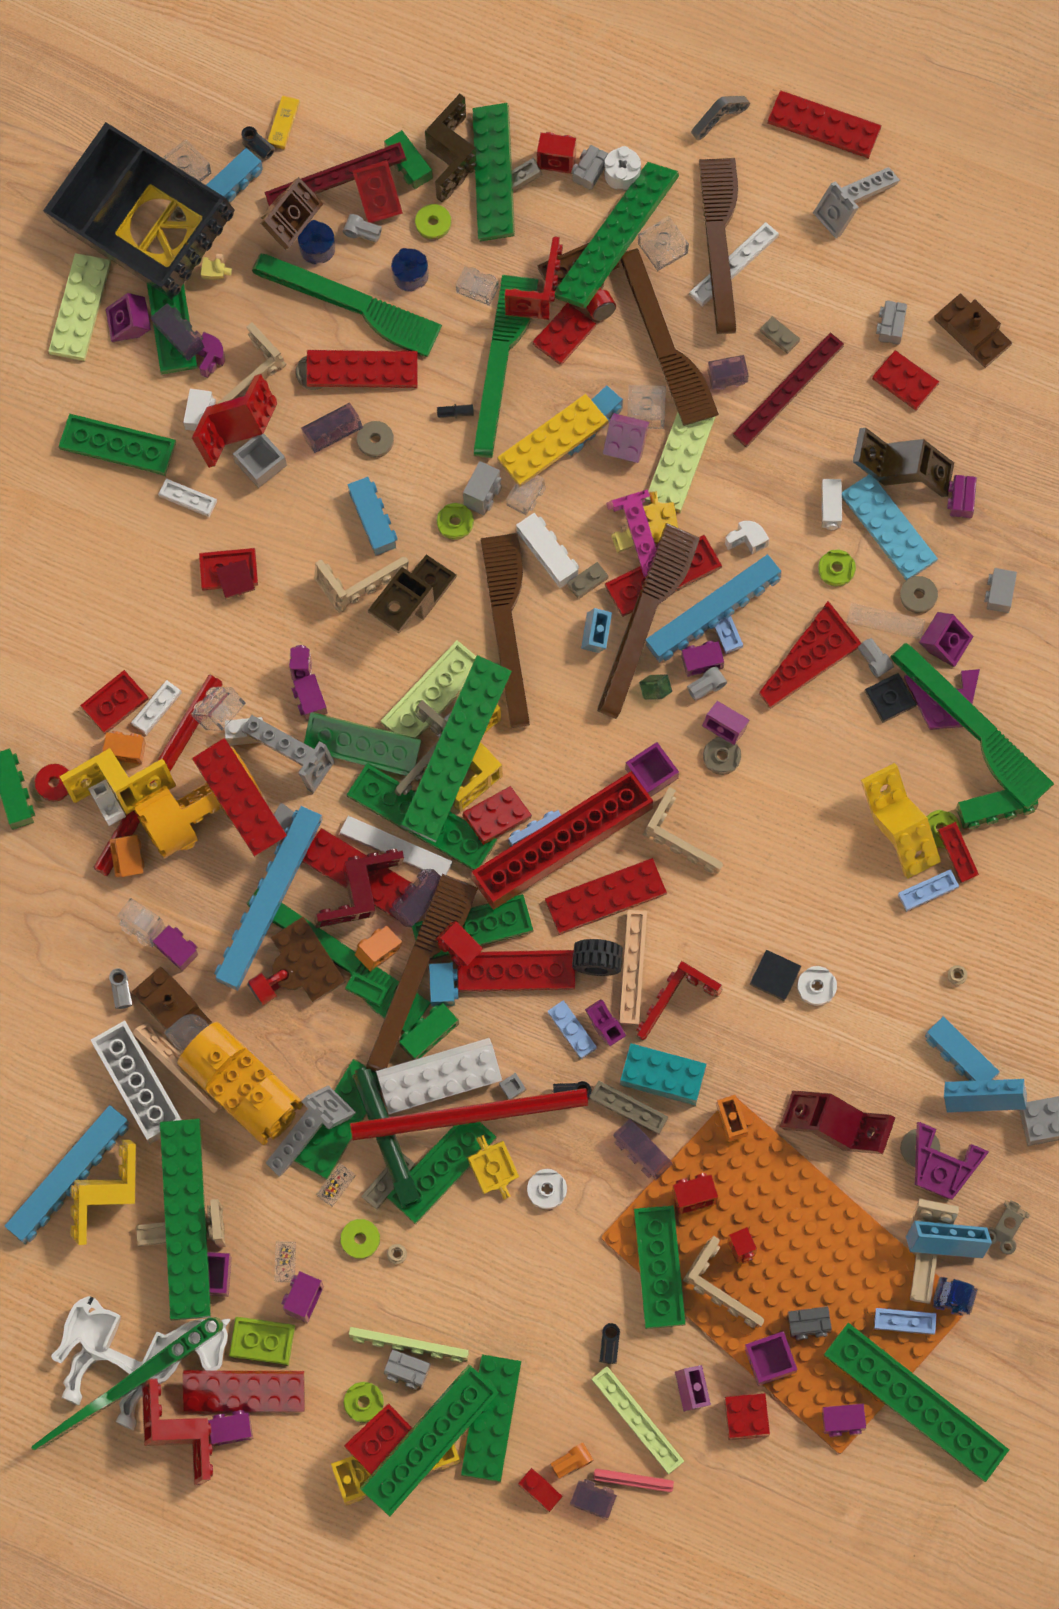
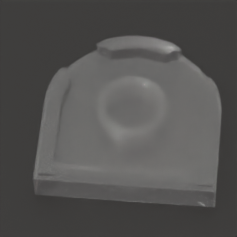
[164,1014,209,1054]

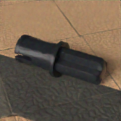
[437,404,474,418]

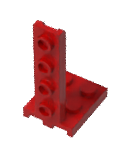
[505,236,563,320]
[636,960,723,1040]

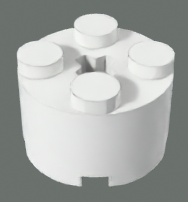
[604,146,641,190]

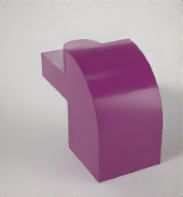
[195,332,225,378]
[585,999,626,1046]

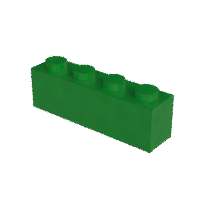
[0,748,36,830]
[956,790,1039,829]

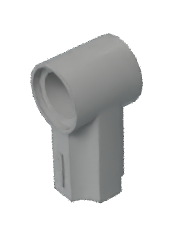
[343,214,382,242]
[858,638,894,678]
[687,666,727,701]
[109,968,132,1009]

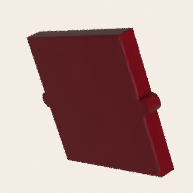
[216,559,255,599]

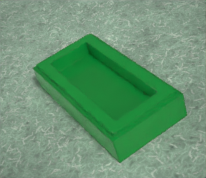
[345,972,388,1007]

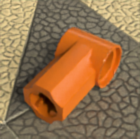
[550,1442,594,1479]

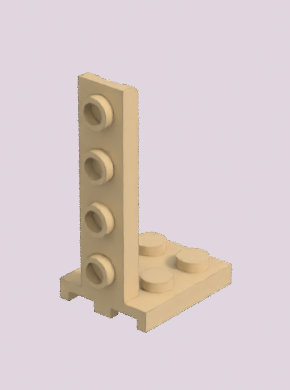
[218,322,287,404]
[314,557,409,613]
[643,787,723,874]
[136,1199,226,1248]
[910,1199,959,1304]
[683,1236,764,1328]

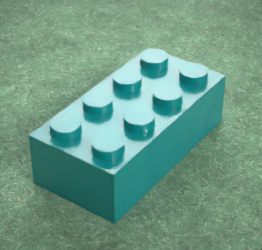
[620,1043,707,1106]

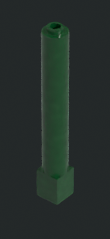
[352,1067,421,1209]

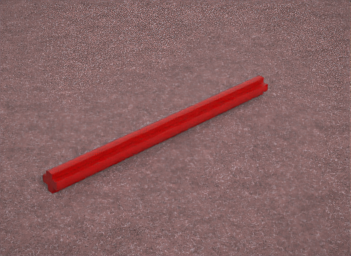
[93,675,223,876]
[350,1088,588,1141]

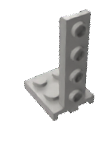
[813,167,900,238]
[241,715,335,793]
[266,1085,356,1177]

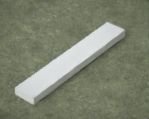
[689,222,779,307]
[340,816,452,878]

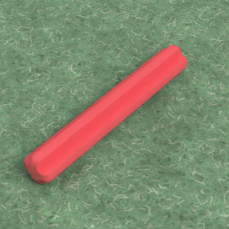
[594,1469,674,1492]

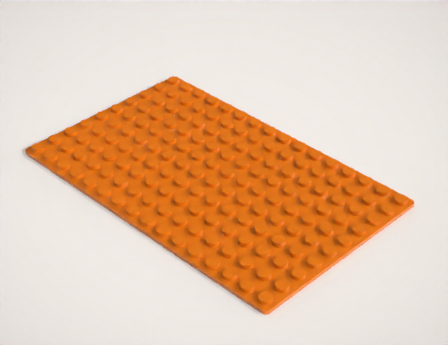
[602,1095,971,1454]

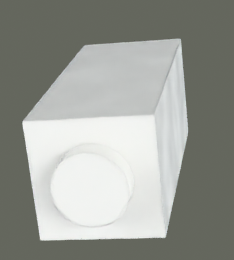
[821,479,842,530]

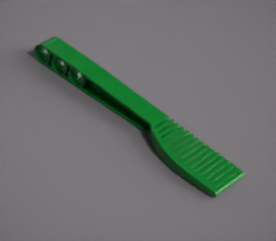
[252,253,442,357]
[474,275,539,458]
[891,643,1054,809]
[246,888,431,1032]
[31,1317,223,1450]

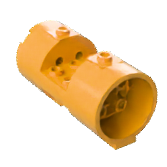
[132,746,263,859]
[177,1022,303,1145]

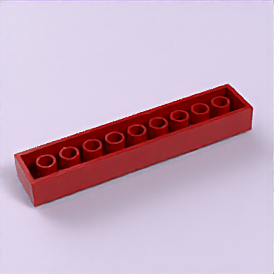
[472,771,653,910]

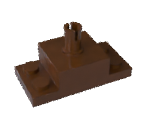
[260,177,323,250]
[934,293,1012,368]
[132,966,212,1049]

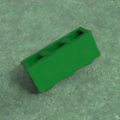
[384,130,433,189]
[399,1003,459,1060]

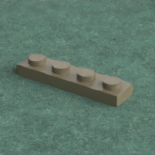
[589,1081,668,1135]

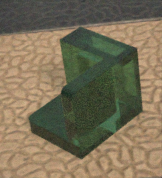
[639,674,672,700]

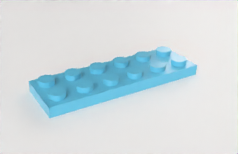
[842,475,938,581]

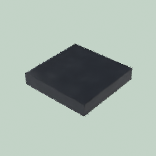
[865,673,917,723]
[750,949,801,1001]

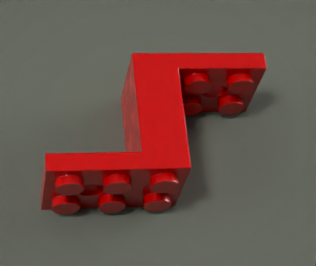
[192,374,278,468]
[142,1379,213,1485]

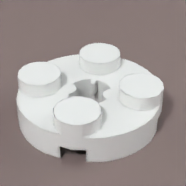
[797,966,837,1006]
[527,1169,567,1210]

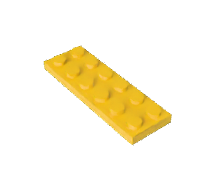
[497,394,609,487]

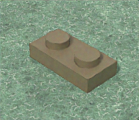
[512,158,543,192]
[760,316,800,354]
[567,562,609,599]

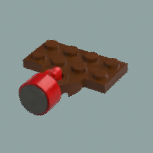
[537,242,619,320]
[247,917,346,1006]

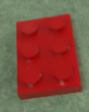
[352,160,403,223]
[533,303,596,365]
[872,350,939,411]
[199,548,258,591]
[80,670,149,734]
[462,786,532,845]
[344,1403,412,1475]

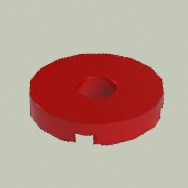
[35,763,69,802]

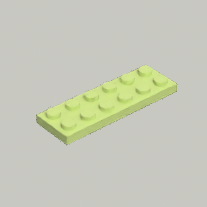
[48,253,111,361]
[645,412,716,513]
[381,640,476,738]

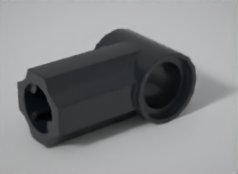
[241,126,275,160]
[553,1081,592,1100]
[599,1323,620,1364]

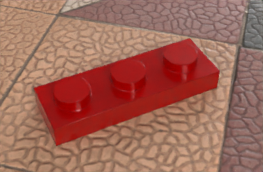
[937,822,979,883]

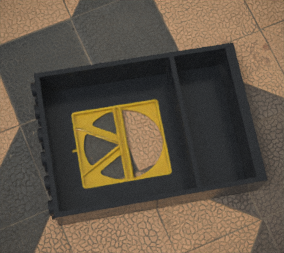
[43,122,235,299]

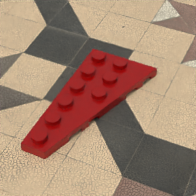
[759,601,862,709]

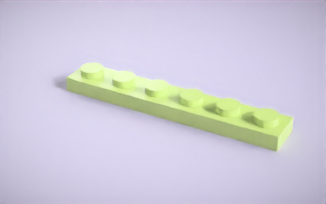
[349,1327,469,1363]
[591,1367,684,1475]

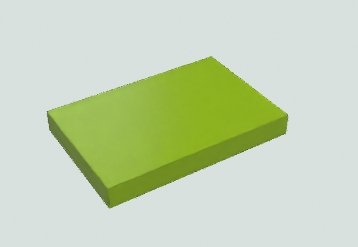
[229,1317,295,1366]

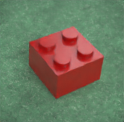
[537,132,576,174]
[672,1173,718,1215]
[724,1393,770,1440]

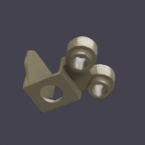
[987,1200,1030,1254]

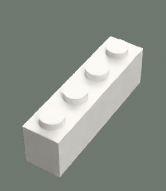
[516,513,579,588]

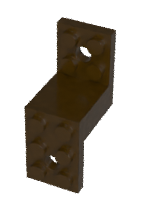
[425,93,477,202]
[853,427,954,497]
[368,554,457,633]

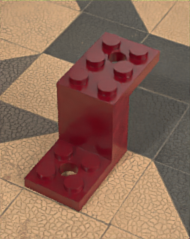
[314,849,404,928]
[779,1090,896,1155]

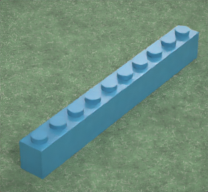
[214,806,323,991]

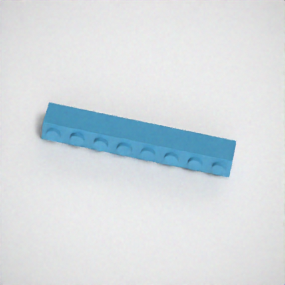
[646,554,781,663]
[5,1105,130,1244]

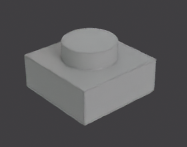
[499,1073,526,1100]

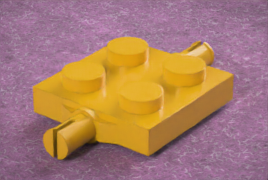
[643,491,678,545]
[467,1135,519,1200]

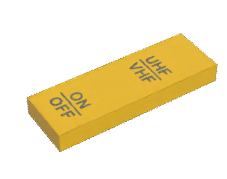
[268,96,300,149]

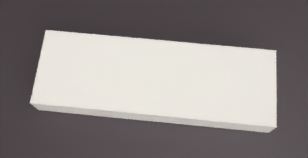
[158,479,217,517]
[131,680,182,736]

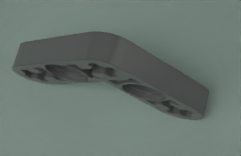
[691,96,750,140]

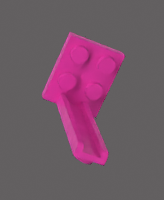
[606,489,656,577]

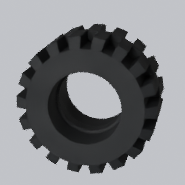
[572,939,623,976]

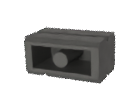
[787,1306,832,1341]

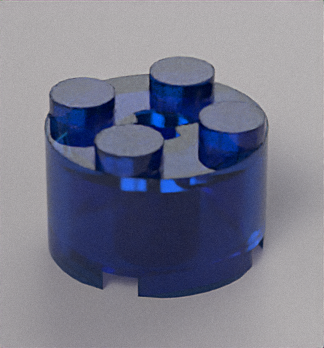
[298,220,335,264]
[391,248,429,291]
[933,1277,978,1316]

